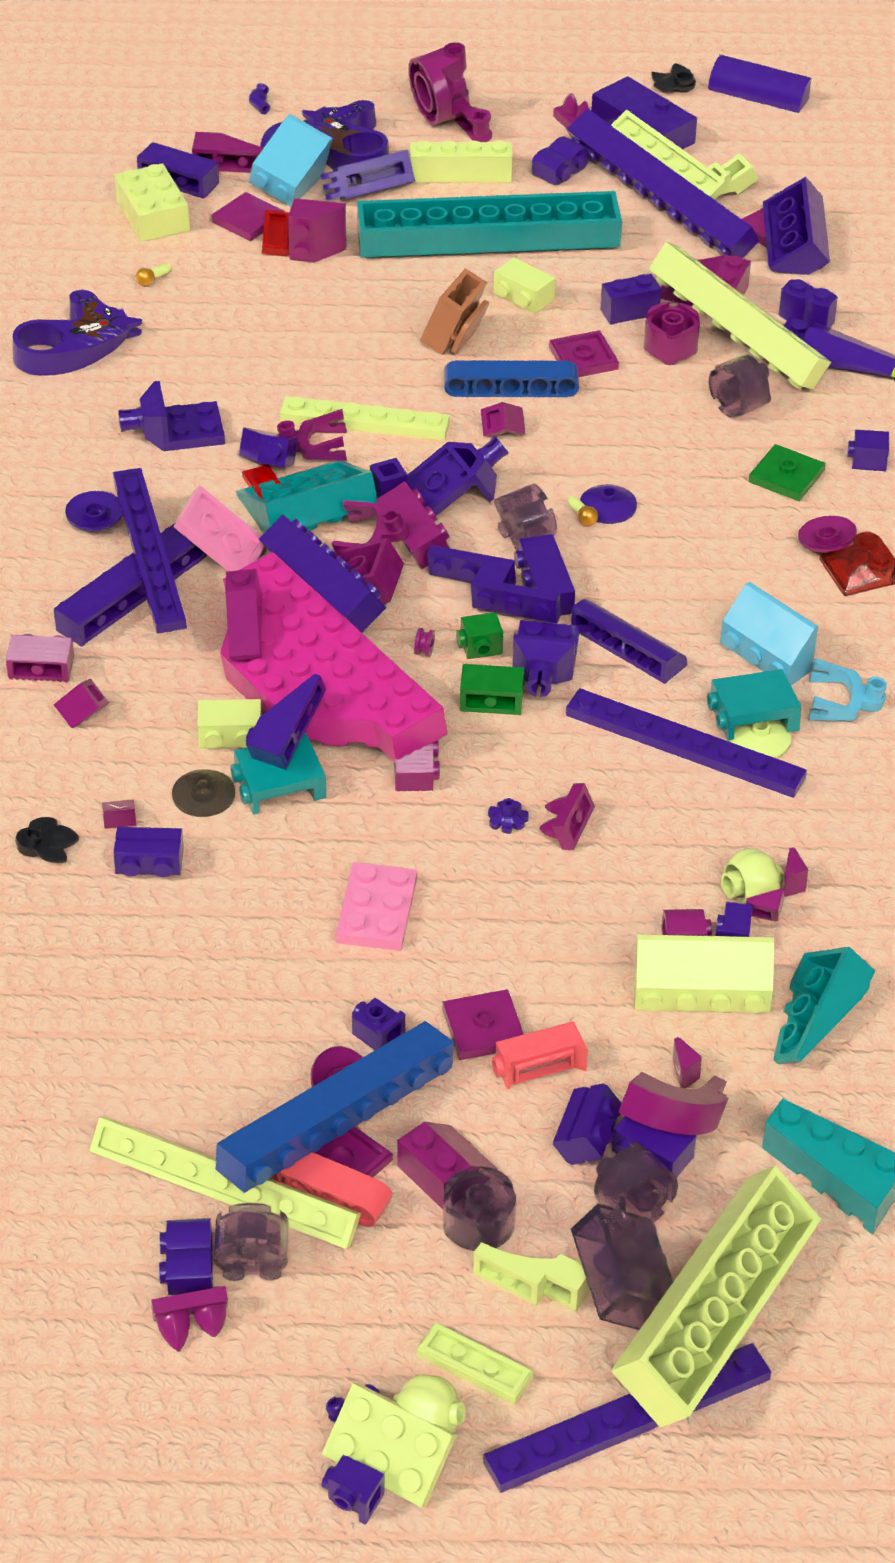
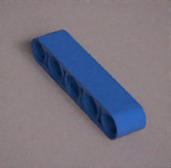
[444,360,579,397]

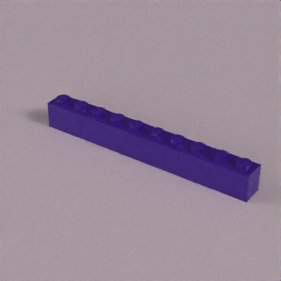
[566,108,759,258]

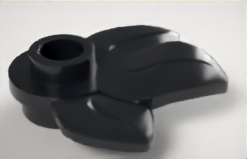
[651,63,696,93]
[15,817,79,863]

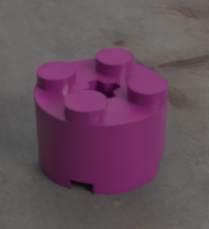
[644,302,700,365]

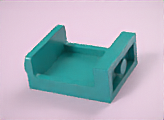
[707,669,801,740]
[230,733,326,815]

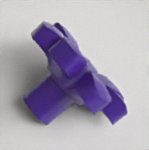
[488,798,529,834]

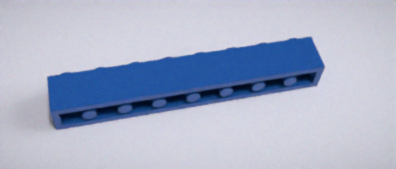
[215,1021,454,1193]

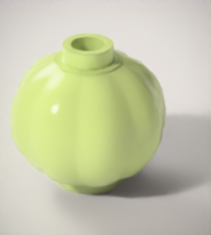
[721,848,783,904]
[393,1375,465,1432]

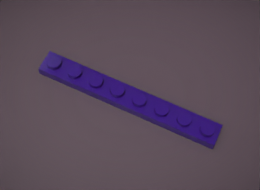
[113,468,187,634]
[566,688,807,798]
[483,1343,771,1493]

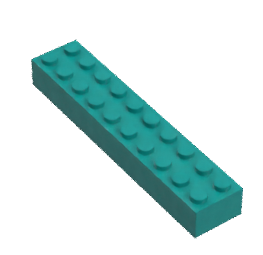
[357,191,622,258]

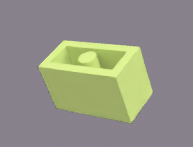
[493,257,556,314]
[197,699,262,749]

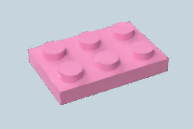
[173,485,264,572]
[336,862,417,951]

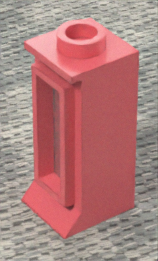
[492,1021,588,1090]

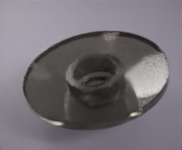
[172,769,235,817]

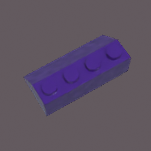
[763,176,830,275]

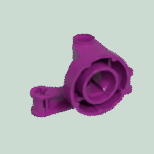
[408,42,492,142]

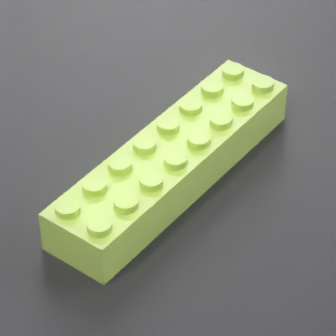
[611,1165,821,1428]

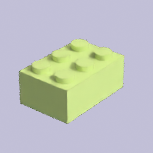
[114,164,190,242]

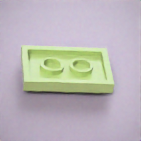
[322,1383,457,1507]

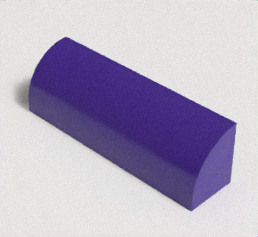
[708,54,811,113]
[571,599,687,684]

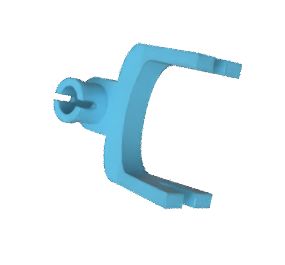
[809,658,887,721]

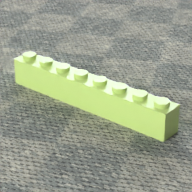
[649,242,831,390]

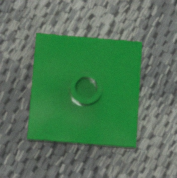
[749,444,826,501]

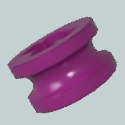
[414,628,435,657]

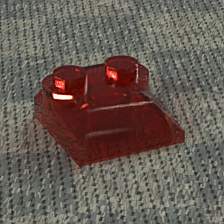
[819,531,895,597]

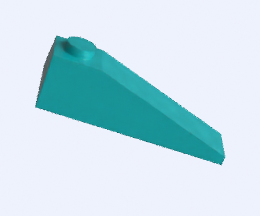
[773,946,876,1064]

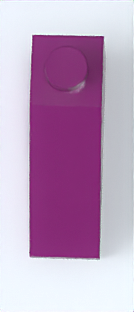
[192,132,263,173]
[225,569,262,661]

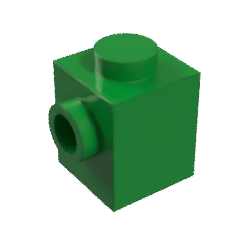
[456,612,503,659]

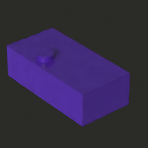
[591,76,697,150]

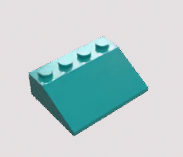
[236,460,377,533]

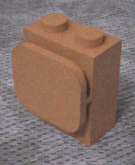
[420,268,490,355]

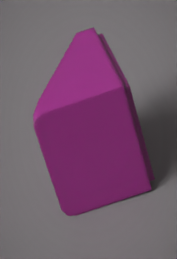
[102,799,137,829]
[784,847,808,897]
[746,889,784,922]
[673,1037,702,1088]

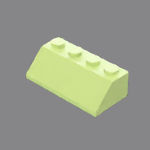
[410,141,512,182]
[634,935,774,1013]

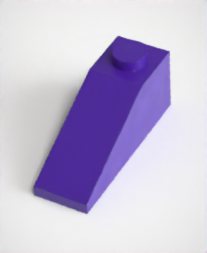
[246,674,326,770]

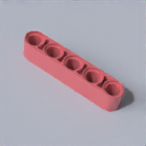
[241,1126,393,1227]

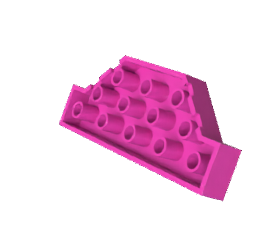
[220,552,448,762]

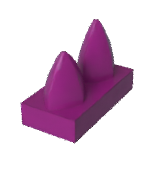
[553,93,590,129]
[539,783,595,850]
[151,1286,228,1352]

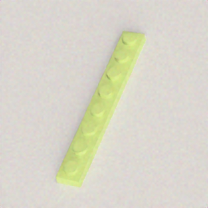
[89,1116,361,1249]

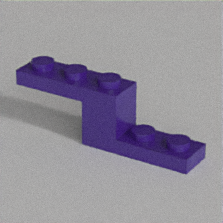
[427,545,561,623]

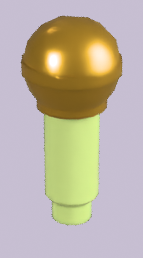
[135,264,171,286]
[568,496,598,526]

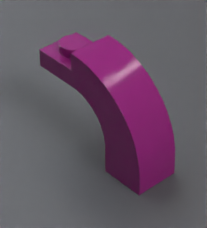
[618,1072,729,1135]

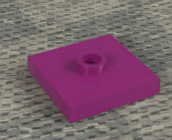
[442,989,524,1060]

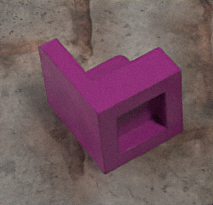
[481,402,525,438]
[54,678,109,728]

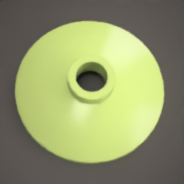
[729,720,791,758]

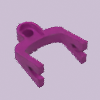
[277,409,347,461]
[332,500,410,551]

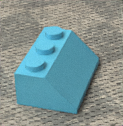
[720,581,818,686]

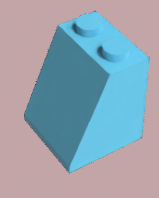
[249,114,332,207]

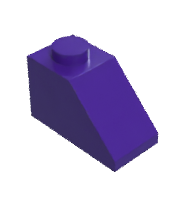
[239,427,298,467]

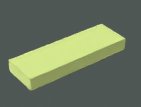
[417,1322,534,1406]

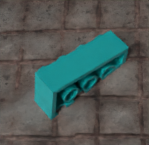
[762,1098,895,1235]

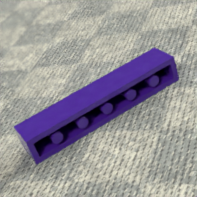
[258,514,387,633]
[53,523,207,647]

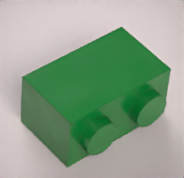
[460,664,524,715]

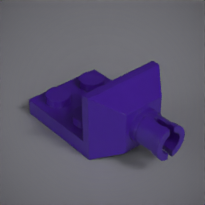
[118,381,225,452]
[408,436,509,516]
[512,620,580,697]

